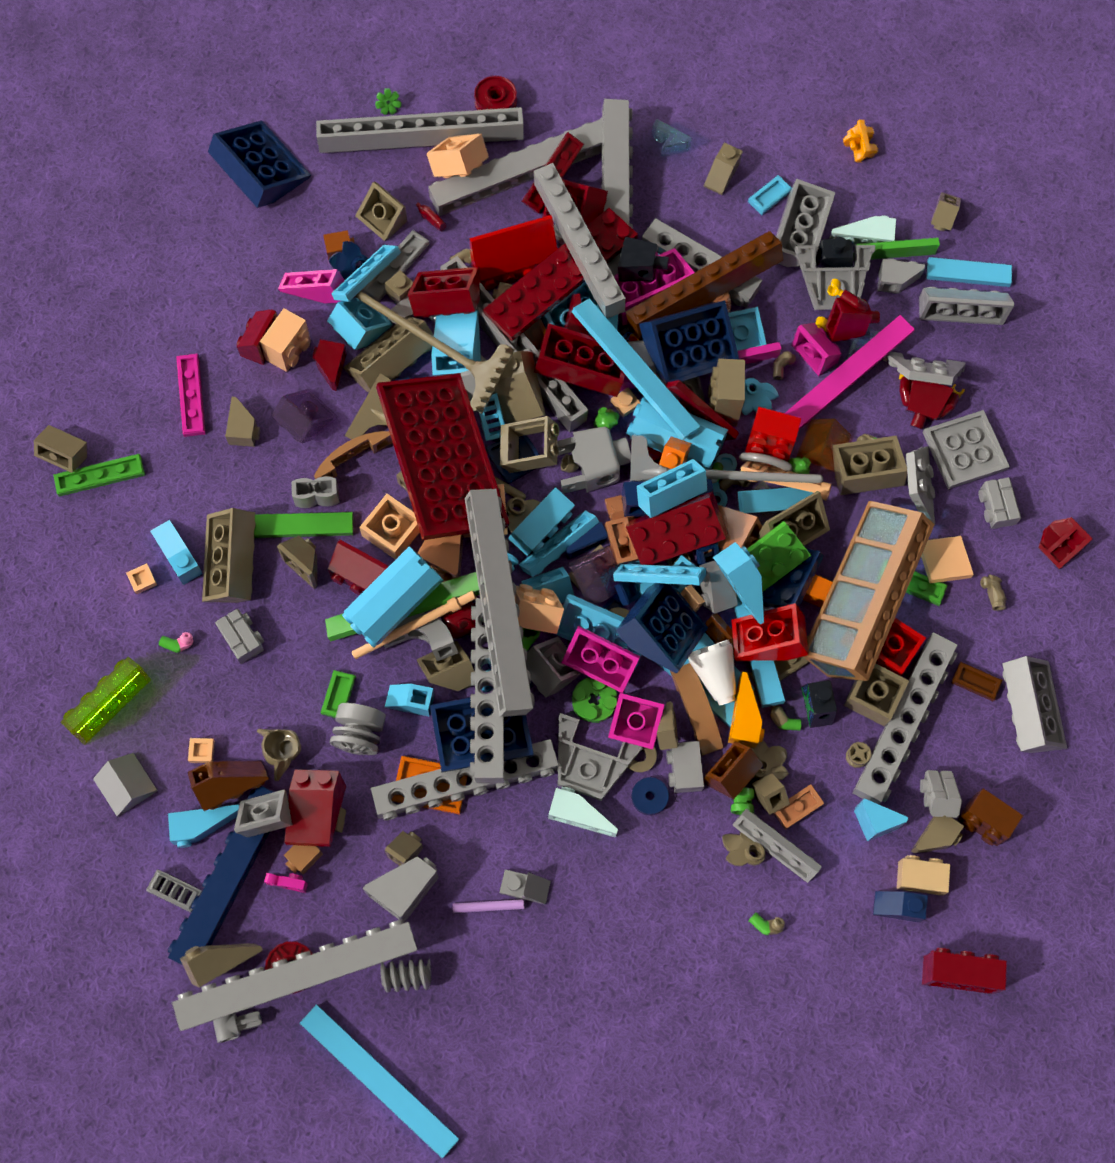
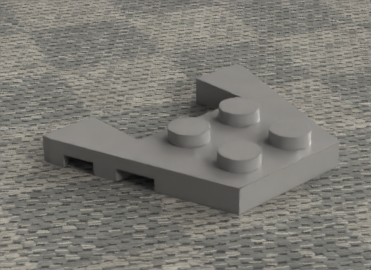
[794,245,875,310]
[882,352,966,385]
[558,713,643,801]

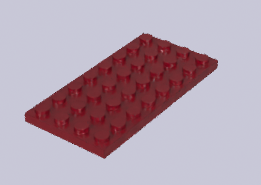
[376,373,510,540]

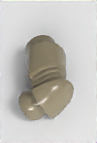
[980,574,1007,611]

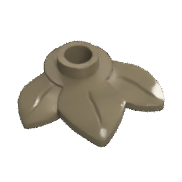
[506,497,540,533]
[751,740,789,780]
[722,832,765,866]

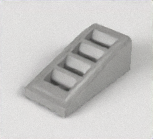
[146,869,202,913]

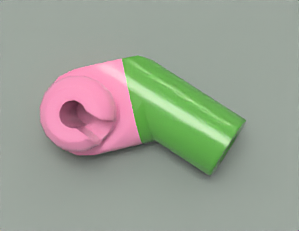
[159,632,193,653]

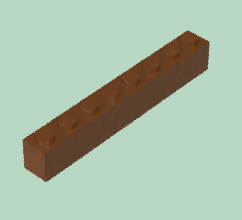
[625,231,783,340]

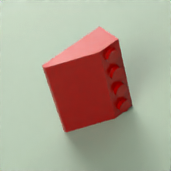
[470,215,557,290]

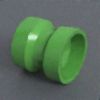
[731,788,755,815]

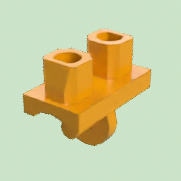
[843,119,878,163]

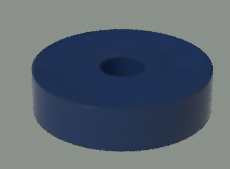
[631,777,669,815]

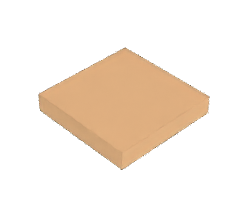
[921,536,974,583]

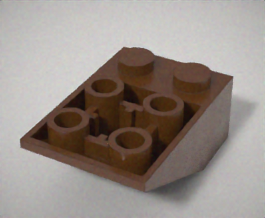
[188,761,269,811]

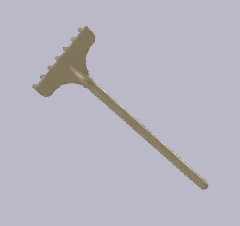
[355,291,515,414]
[345,373,526,500]

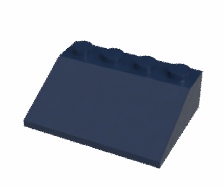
[208,120,311,208]
[639,300,739,385]
[615,583,708,673]
[430,698,534,773]

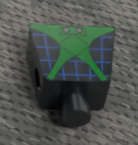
[801,680,837,728]

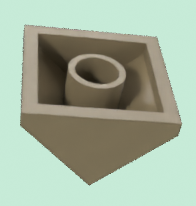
[355,182,407,241]

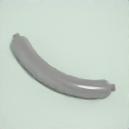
[739,452,793,472]

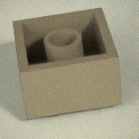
[843,663,909,726]

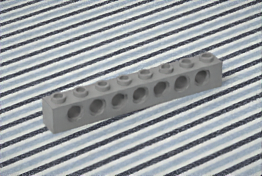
[470,598,504,784]
[852,632,958,804]
[371,739,558,821]

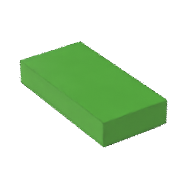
[321,670,356,718]

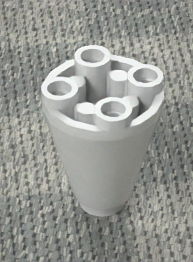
[688,639,737,706]

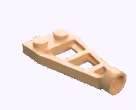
[741,461,832,501]

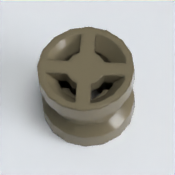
[846,742,871,768]

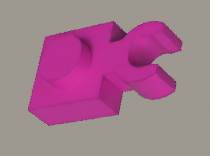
[264,873,308,893]

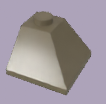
[277,536,317,589]
[416,641,475,691]

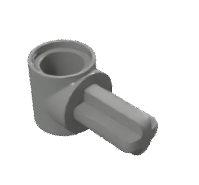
[213,1011,262,1043]

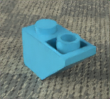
[385,684,435,717]

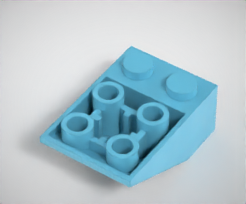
[432,310,481,376]

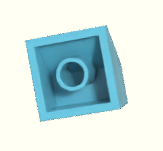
[327,298,392,350]

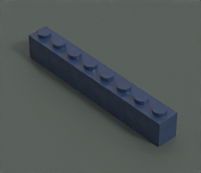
[168,786,274,965]

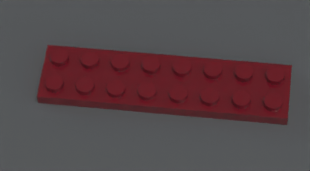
[483,208,638,341]

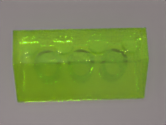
[61,657,151,745]

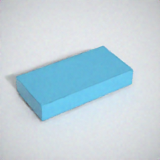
[748,175,792,215]

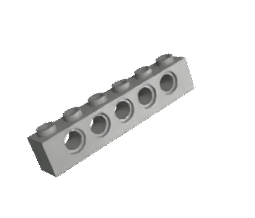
[642,218,762,308]

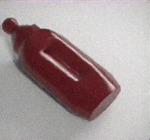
[416,202,446,232]

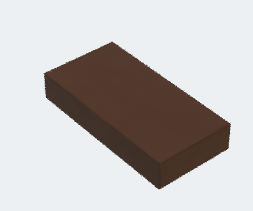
[951,662,1003,701]

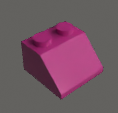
[792,323,842,376]
[608,693,665,750]

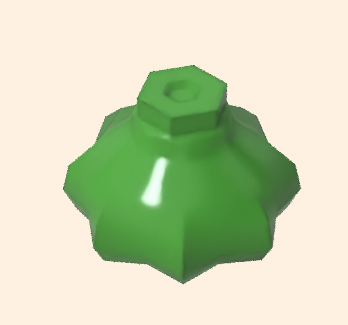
[594,407,620,430]
[788,456,811,474]

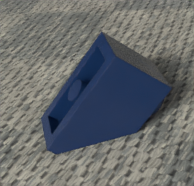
[873,891,928,923]

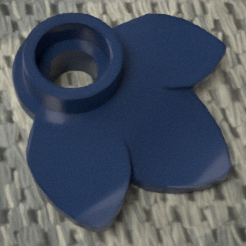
[329,241,368,280]

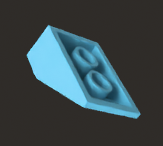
[713,542,764,625]

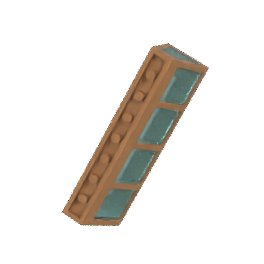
[803,501,935,681]

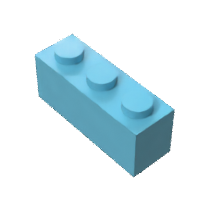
[637,459,707,518]
[508,487,575,556]

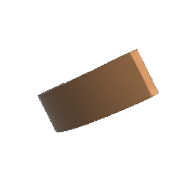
[314,431,393,479]
[670,663,723,756]

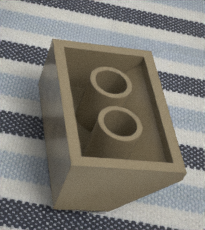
[832,436,907,495]
[758,491,830,546]

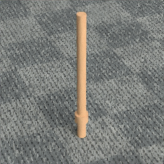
[352,590,476,659]

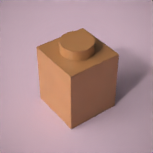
[284,845,323,875]

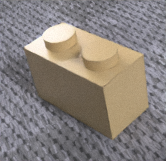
[897,855,950,896]

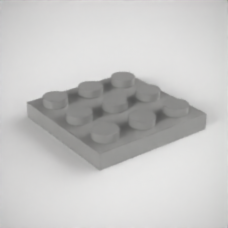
[923,410,1010,489]

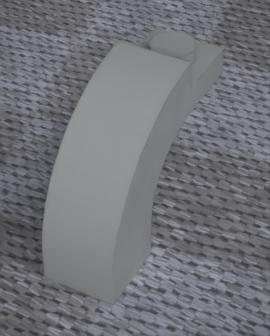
[384,612,458,661]

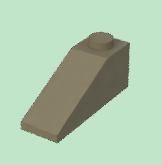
[180,943,263,988]

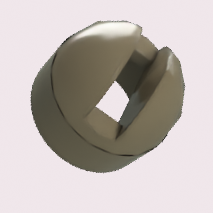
[561,454,579,473]

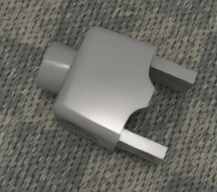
[557,427,631,494]

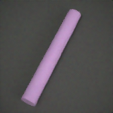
[453,899,524,913]

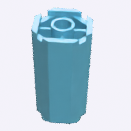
[626,396,728,470]
[342,546,443,648]

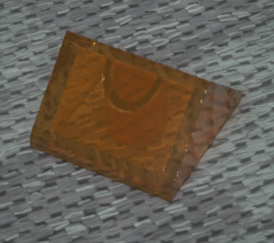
[797,419,851,472]

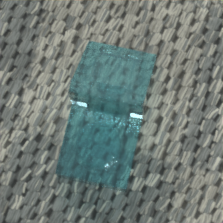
[651,119,692,157]

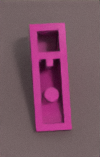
[278,269,345,303]

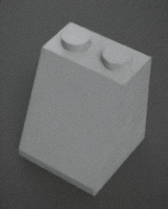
[363,856,439,923]

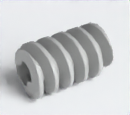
[381,959,431,993]

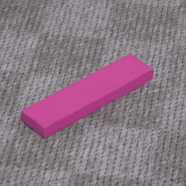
[176,354,206,437]

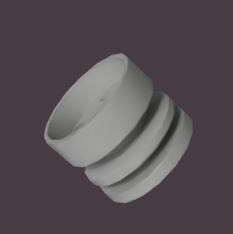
[329,703,386,755]

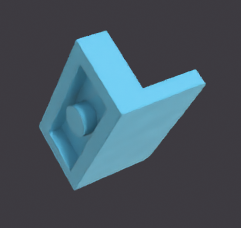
[521,567,574,603]

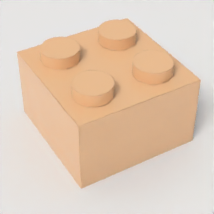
[426,134,489,178]
[260,308,311,372]
[360,494,420,560]
[514,584,564,634]

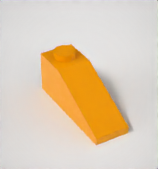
[728,672,765,748]

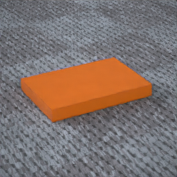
[392,756,468,815]

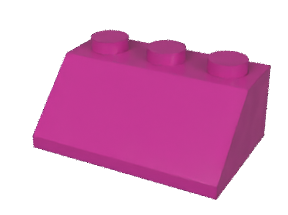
[561,626,641,693]

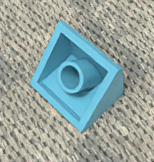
[854,798,908,841]

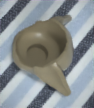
[257,729,301,781]

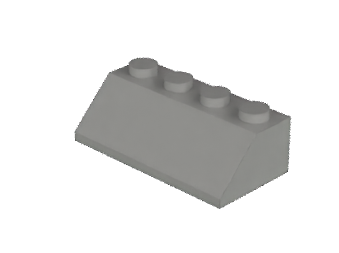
[776,179,835,267]
[919,287,1014,325]
[1002,656,1067,753]

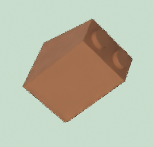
[704,505,762,557]
[418,534,463,582]

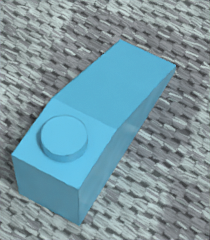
[151,520,203,585]
[168,804,240,848]

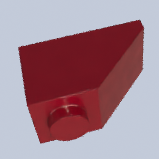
[313,339,347,391]

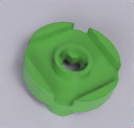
[572,677,617,723]

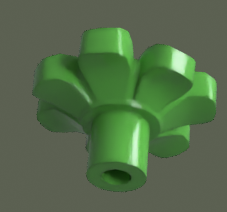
[375,89,401,115]

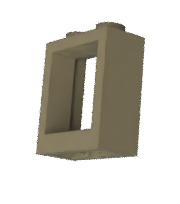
[500,416,559,473]

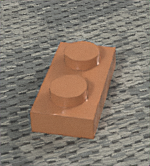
[774,784,824,830]

